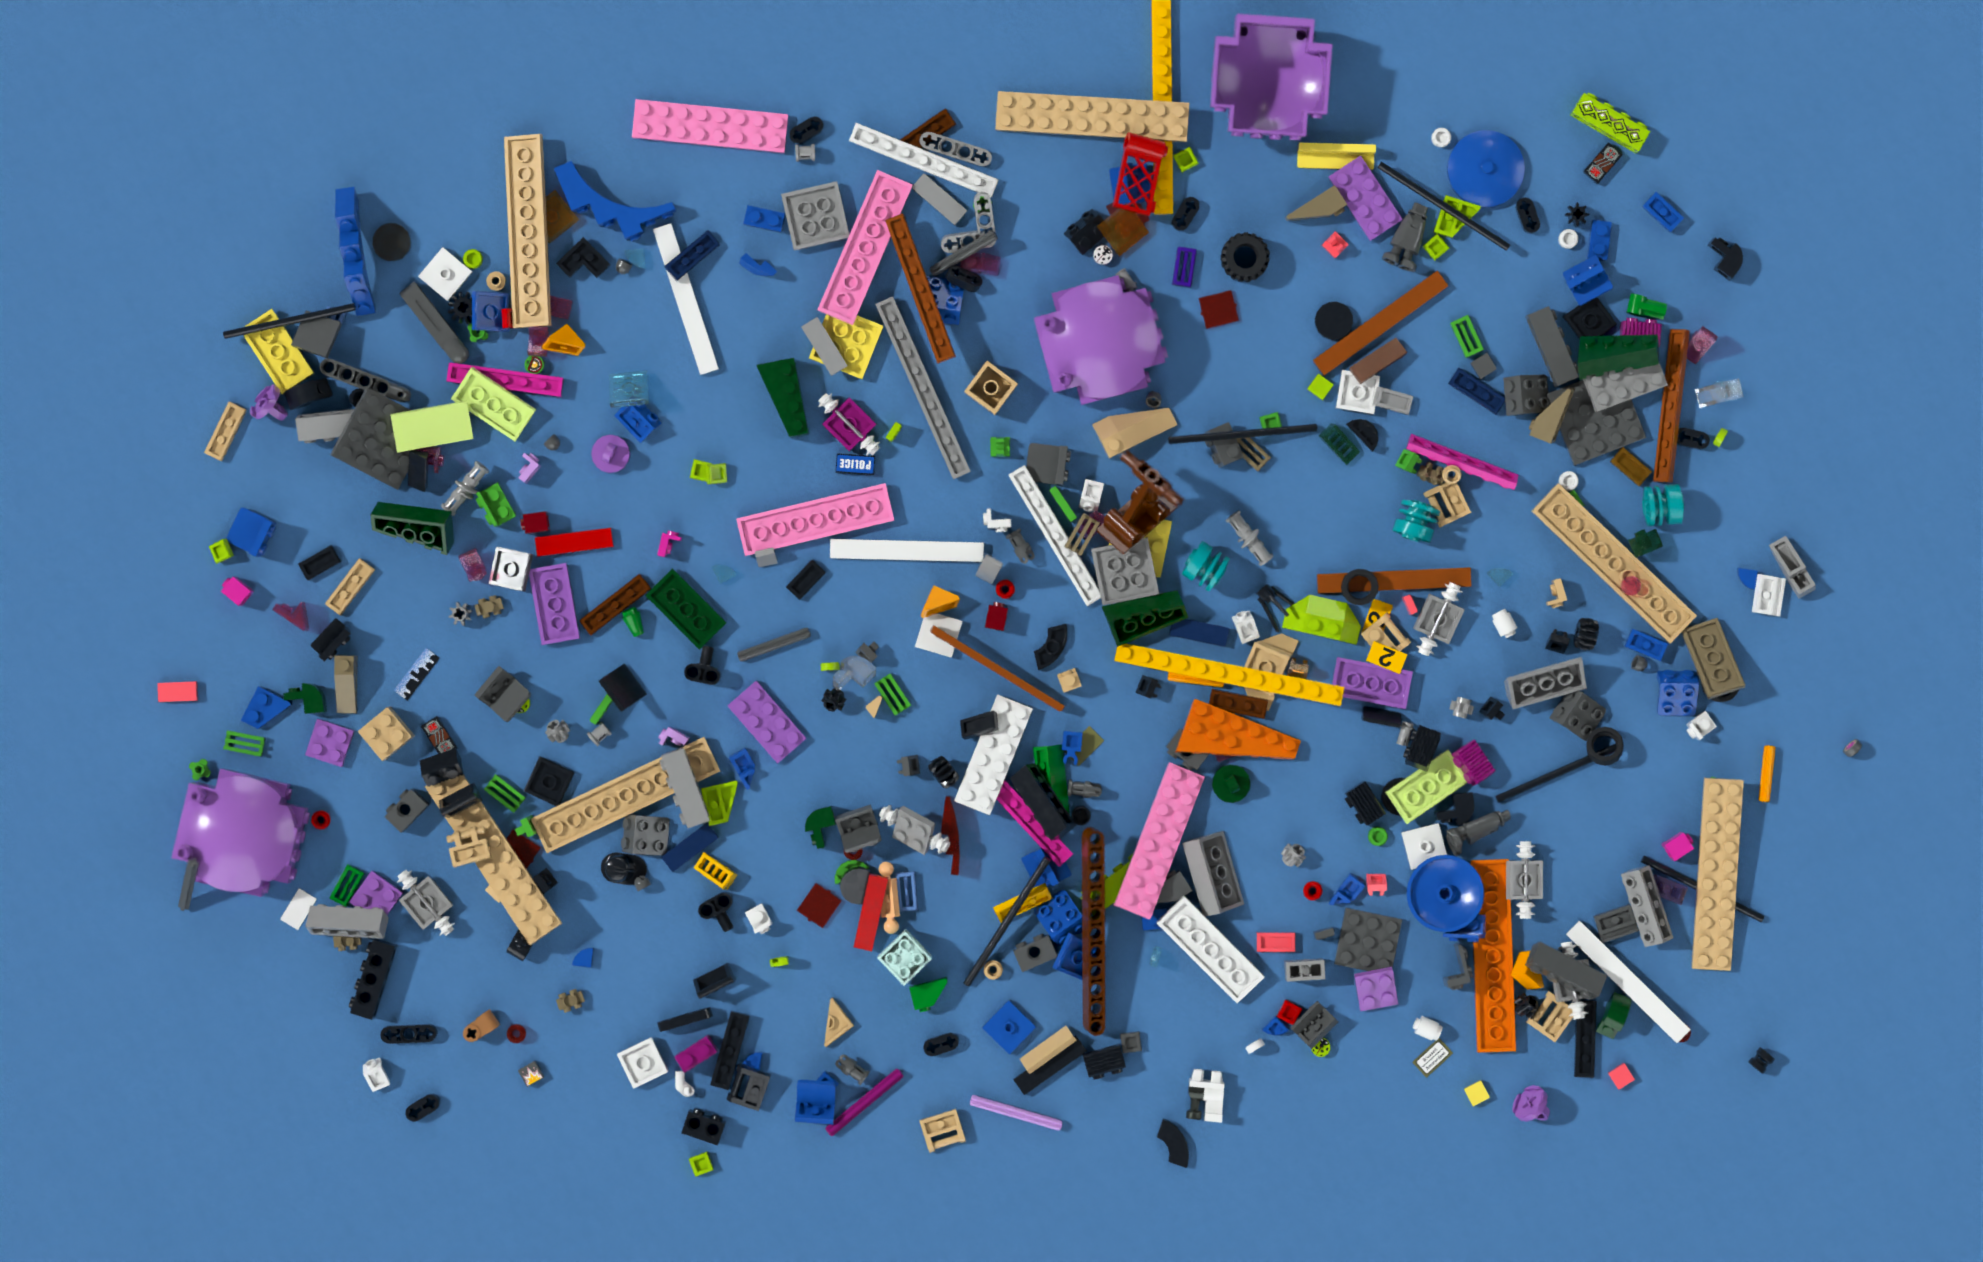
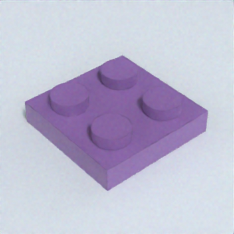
[305,719,354,767]
[349,870,403,915]
[1354,967,1398,1011]

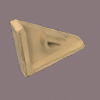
[824,997,854,1047]

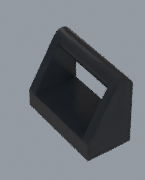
[439,783,483,818]
[693,963,736,999]

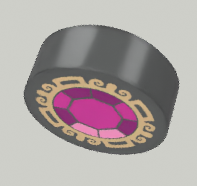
[1843,739,1862,757]

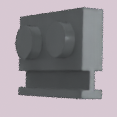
[1593,904,1639,943]

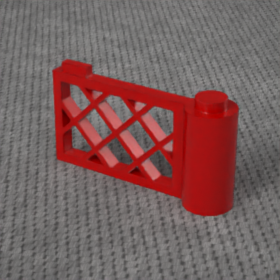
[1112,132,1168,216]

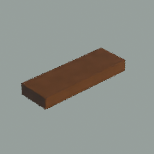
[900,108,956,149]
[1349,338,1407,384]
[1209,689,1268,719]

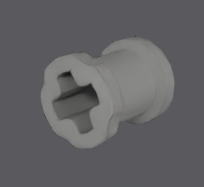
[795,144,815,162]
[587,722,612,747]

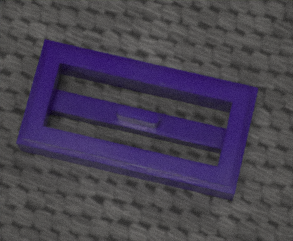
[1172,246,1197,288]

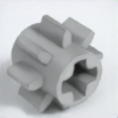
[448,602,473,626]
[1449,697,1474,719]
[545,720,570,743]
[1281,843,1306,867]

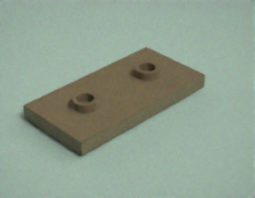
[1681,618,1745,700]

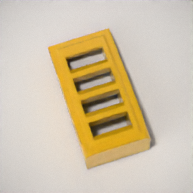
[693,852,738,890]

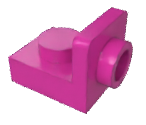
[657,530,682,557]

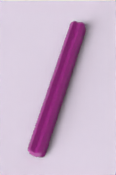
[825,1068,904,1136]

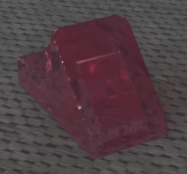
[960,252,1001,276]
[1687,326,1718,365]
[272,602,309,631]

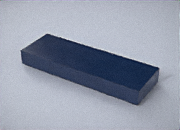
[664,230,720,282]
[1448,368,1505,415]
[1169,619,1230,647]
[661,822,719,872]

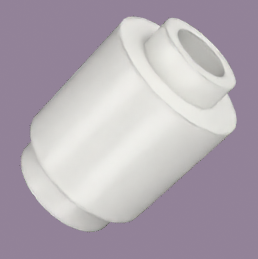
[1492,609,1518,638]
[1412,1016,1443,1041]

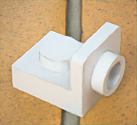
[1079,479,1104,512]
[1232,611,1260,644]
[1686,711,1717,740]
[745,903,773,934]
[362,1058,390,1092]

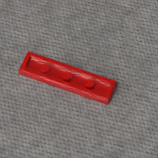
[535,528,614,557]
[853,873,889,951]

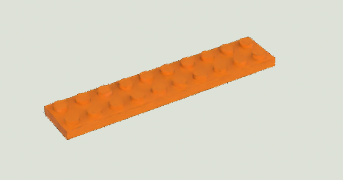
[1470,859,1516,1053]

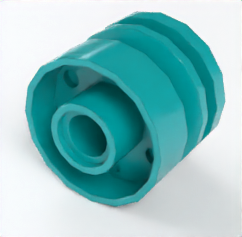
[1642,484,1684,526]
[1392,499,1440,543]
[1181,541,1230,592]

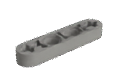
[919,132,992,166]

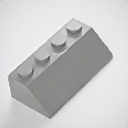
[1504,657,1587,709]
[1182,831,1244,917]

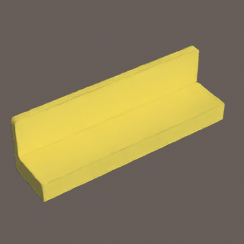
[1297,143,1376,170]

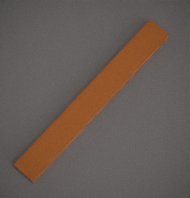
[885,213,956,364]
[1312,271,1448,376]
[1653,329,1690,483]
[1317,567,1471,593]
[929,625,1065,712]

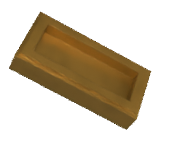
[1610,447,1652,487]

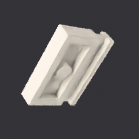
[1752,574,1786,617]

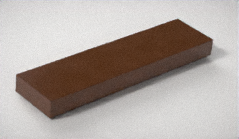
[579,574,652,636]

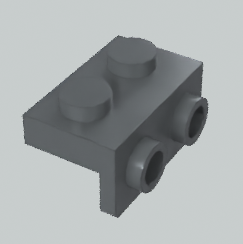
[1204,422,1244,468]
[1291,1001,1338,1049]

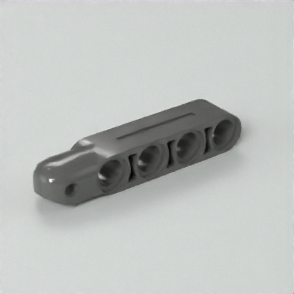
[399,281,469,364]
[320,358,412,402]

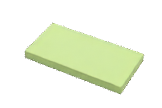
[451,367,537,441]
[390,401,473,453]
[1385,749,1467,824]

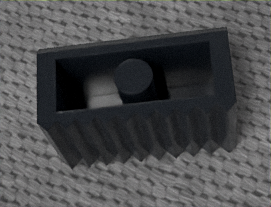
[1403,725,1441,772]
[419,748,463,787]
[1344,781,1386,826]
[1083,1044,1126,1080]

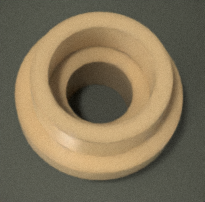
[486,272,506,291]
[1442,465,1462,484]
[984,960,1003,980]

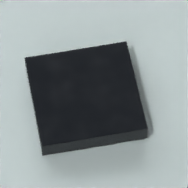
[1563,298,1617,340]
[598,664,647,712]
[524,756,575,806]

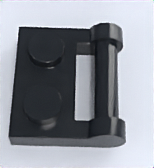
[726,1063,771,1111]

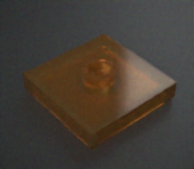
[546,190,579,244]
[1097,203,1149,257]

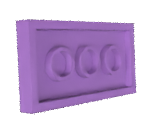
[1328,155,1403,241]
[529,563,580,645]
[1332,657,1413,709]
[727,681,807,764]

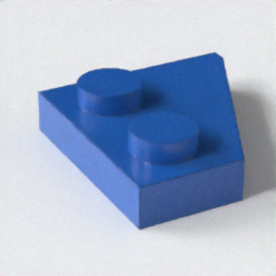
[241,686,292,729]

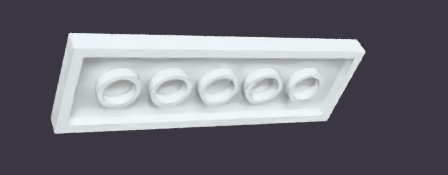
[954,695,1033,816]
[1157,896,1265,1003]

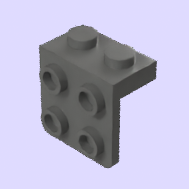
[1503,375,1549,416]
[1026,443,1071,486]
[475,666,531,722]
[1550,691,1606,741]
[834,804,882,853]
[621,814,670,856]
[1443,943,1473,990]

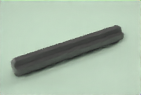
[929,231,998,276]
[737,628,811,662]
[178,858,199,911]

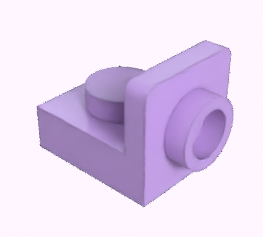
[518,453,541,484]
[658,727,690,746]

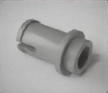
[1115,268,1138,292]
[1396,721,1415,746]

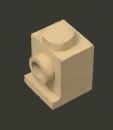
[1057,668,1082,693]

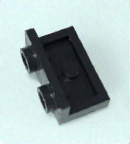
[1064,209,1111,255]
[311,618,351,662]

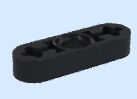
[657,1007,713,1032]
[380,1024,437,1044]

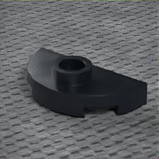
[1346,419,1378,452]

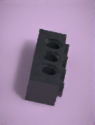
[349,938,398,1020]

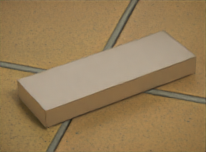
[204,401,247,461]
[325,558,375,616]
[1020,1026,1076,1074]

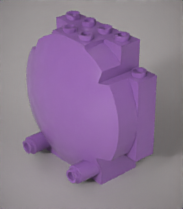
[1210,14,1332,140]
[1034,275,1168,405]
[171,768,310,897]

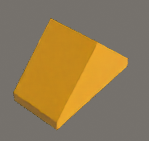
[542,324,585,356]
[921,585,960,618]
[1511,950,1544,990]

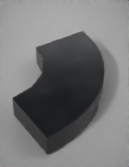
[1034,624,1067,670]
[1157,1119,1189,1168]

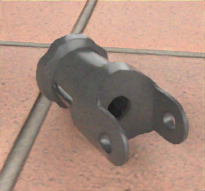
[1006,528,1035,564]
[1068,779,1102,798]
[835,1054,870,1085]

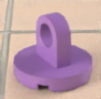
[250,384,288,421]
[591,435,630,473]
[1512,1085,1550,1122]

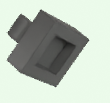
[855,642,879,666]
[897,755,920,776]

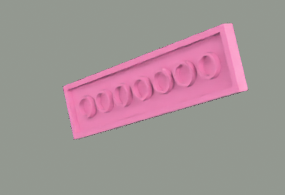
[632,99,788,153]
[817,170,913,325]
[736,483,895,556]
[1114,762,1205,920]

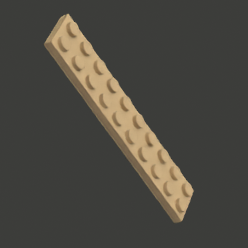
[995,91,1190,142]
[504,134,552,329]
[1531,483,1697,644]
[531,737,721,853]
[425,774,563,945]
[1691,777,1744,971]

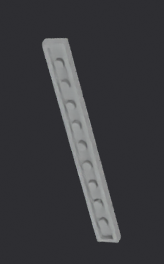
[875,296,971,480]

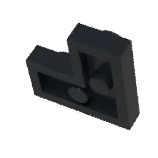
[556,237,611,278]

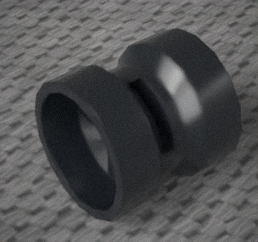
[1071,806,1091,826]
[1748,1047,1775,1074]

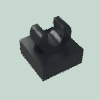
[1545,629,1570,654]
[1135,675,1161,699]
[1479,697,1505,720]

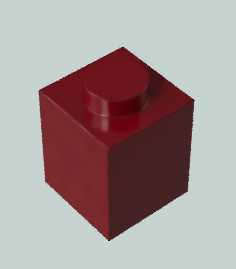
[520,511,550,534]
[985,602,1008,631]

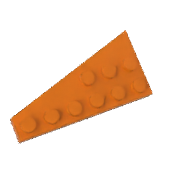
[1175,699,1301,760]

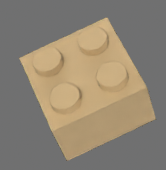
[964,361,1018,415]
[358,707,415,761]

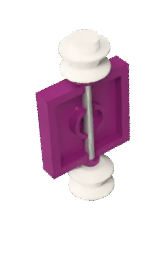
[818,393,880,456]

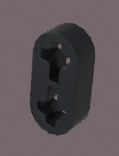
[790,117,824,144]
[1172,197,1199,231]
[1515,197,1540,234]
[946,265,983,292]
[1677,428,1710,449]
[923,1032,959,1056]
[405,1094,440,1122]

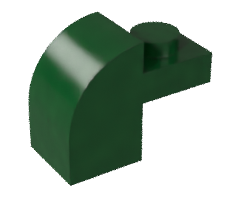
[283,683,327,714]
[805,806,836,849]
[1596,992,1632,1039]

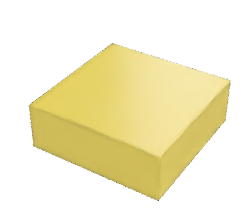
[1464,1080,1490,1106]

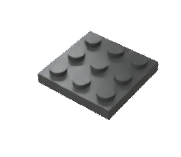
[1334,907,1402,971]

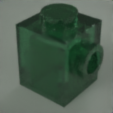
[1628,529,1663,558]

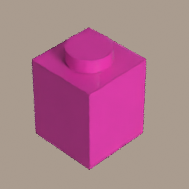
[221,577,254,606]
[1661,832,1694,861]

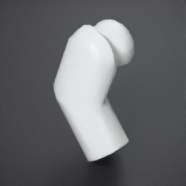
[675,1071,695,1097]

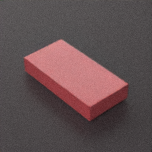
[158,681,198,702]
[1257,932,1295,952]

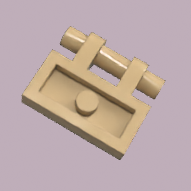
[446,826,492,868]

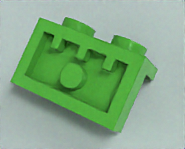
[476,482,517,527]

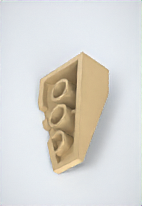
[1092,408,1177,459]

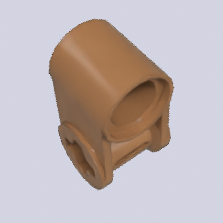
[463,1009,501,1042]

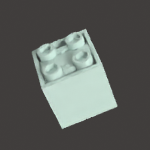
[877,929,932,985]

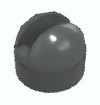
[616,258,633,275]
[1146,391,1162,408]
[543,434,560,451]
[1631,655,1648,672]
[634,875,651,891]

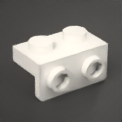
[983,509,1011,532]

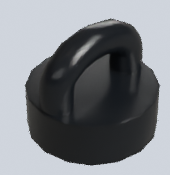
[349,388,364,407]

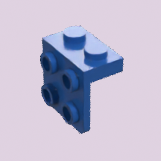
[927,276,964,325]
[226,507,276,557]
[1657,670,1699,716]
[1034,890,1082,947]
[795,1080,836,1124]

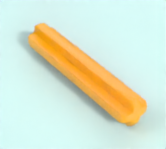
[1168,672,1224,687]
[1758,745,1775,802]

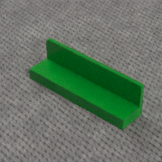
[1033,744,1070,815]

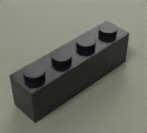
[1010,763,1077,841]

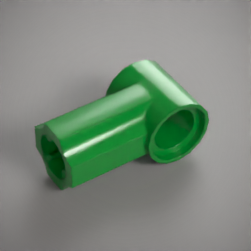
[1626,294,1667,320]

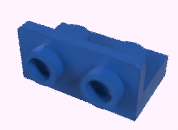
[614,396,662,443]
[1443,914,1486,942]

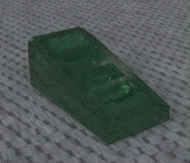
[1318,423,1360,465]

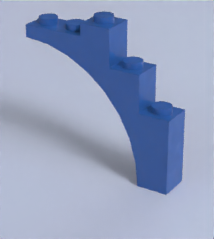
[554,161,676,242]
[335,187,376,316]

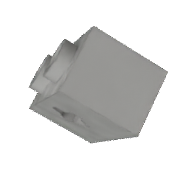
[1284,958,1325,982]

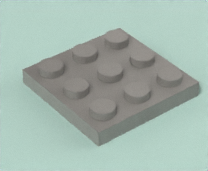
[781,181,849,251]
[1091,537,1159,606]

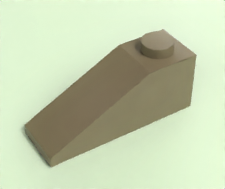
[1285,185,1347,221]
[1529,387,1575,444]
[334,656,358,713]

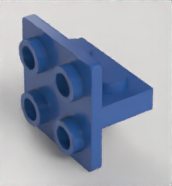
[1109,163,1151,205]
[1563,255,1613,306]
[1021,848,1072,887]

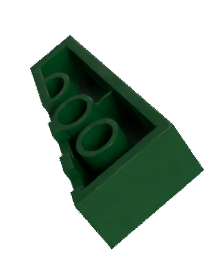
[1578,334,1659,380]
[756,358,809,438]
[370,502,454,555]
[1102,590,1189,647]

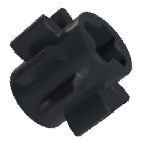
[1564,202,1590,227]
[821,688,847,712]
[1514,993,1538,1018]

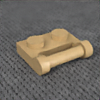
[1423,482,1471,528]
[1360,612,1411,651]
[1527,991,1573,1042]
[919,1109,966,1153]

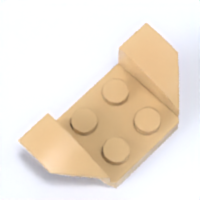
[1244,633,1299,711]

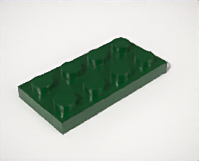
[645,568,727,650]

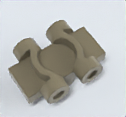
[1417,462,1444,485]
[475,595,504,619]
[333,936,362,951]
[556,989,585,1013]

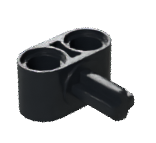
[684,646,721,685]
[698,892,734,932]
[506,929,533,961]

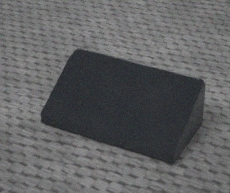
[408,450,429,492]
[1361,706,1401,727]

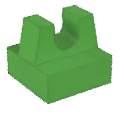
[990,437,1010,457]
[1395,449,1422,474]
[515,815,537,837]

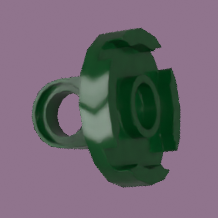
[1212,764,1251,803]

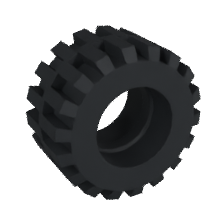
[1221,232,1270,282]

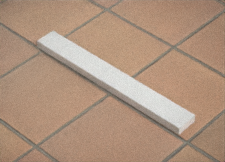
[849,123,998,198]
[653,223,719,375]
[1009,465,1101,606]
[830,539,984,562]
[1566,921,1690,1043]

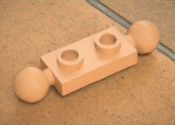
[878,861,900,934]

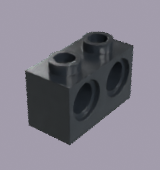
[681,1108,726,1146]

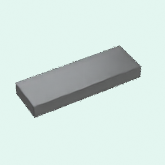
[912,173,967,226]
[801,317,848,376]

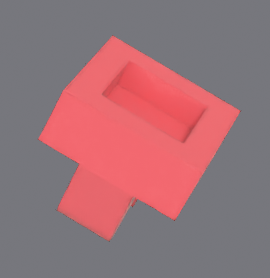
[1321,231,1349,259]
[1366,874,1387,896]

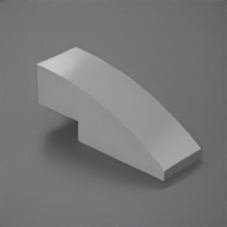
[1769,536,1816,599]
[975,554,1003,585]

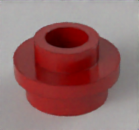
[996,579,1015,599]
[311,810,331,830]
[1303,881,1322,901]

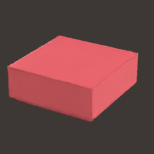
[1402,594,1418,615]
[1608,1063,1635,1090]

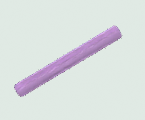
[970,1095,1063,1131]

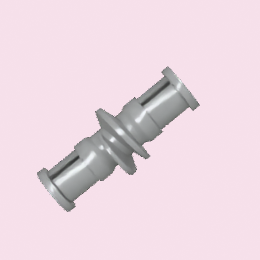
[441,461,490,516]
[1225,510,1274,566]

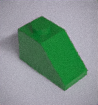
[909,977,948,1012]

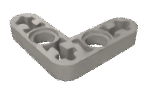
[941,192,996,253]

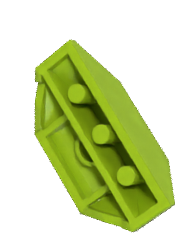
[1282,595,1361,645]

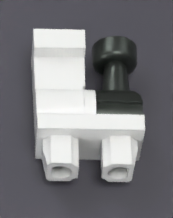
[1186,1069,1224,1123]

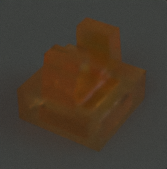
[1287,658,1309,679]

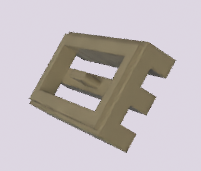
[1237,437,1271,472]
[1064,513,1100,556]

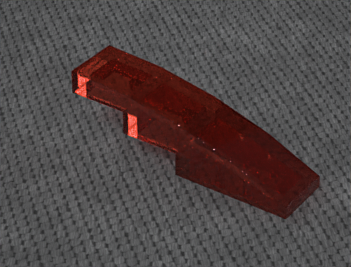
[941,795,960,875]

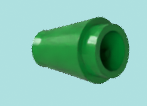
[622,607,644,637]

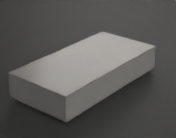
[1372,387,1413,415]

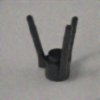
[1256,584,1295,632]

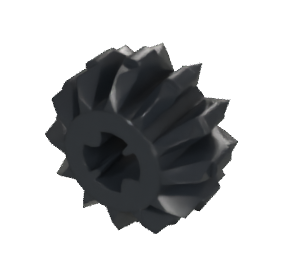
[448,292,472,324]
[1574,618,1599,650]
[928,756,959,789]

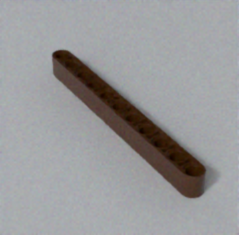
[1082,827,1105,1036]

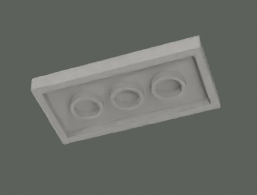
[1583,363,1668,412]

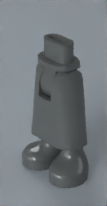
[1382,203,1428,272]
[1446,810,1511,856]

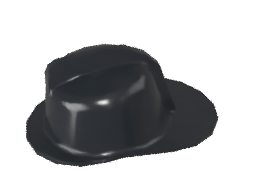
[601,853,647,885]

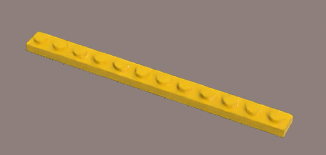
[1151,0,1173,215]
[1114,643,1345,706]

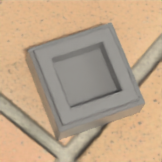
[755,548,778,567]

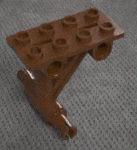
[1097,450,1184,554]

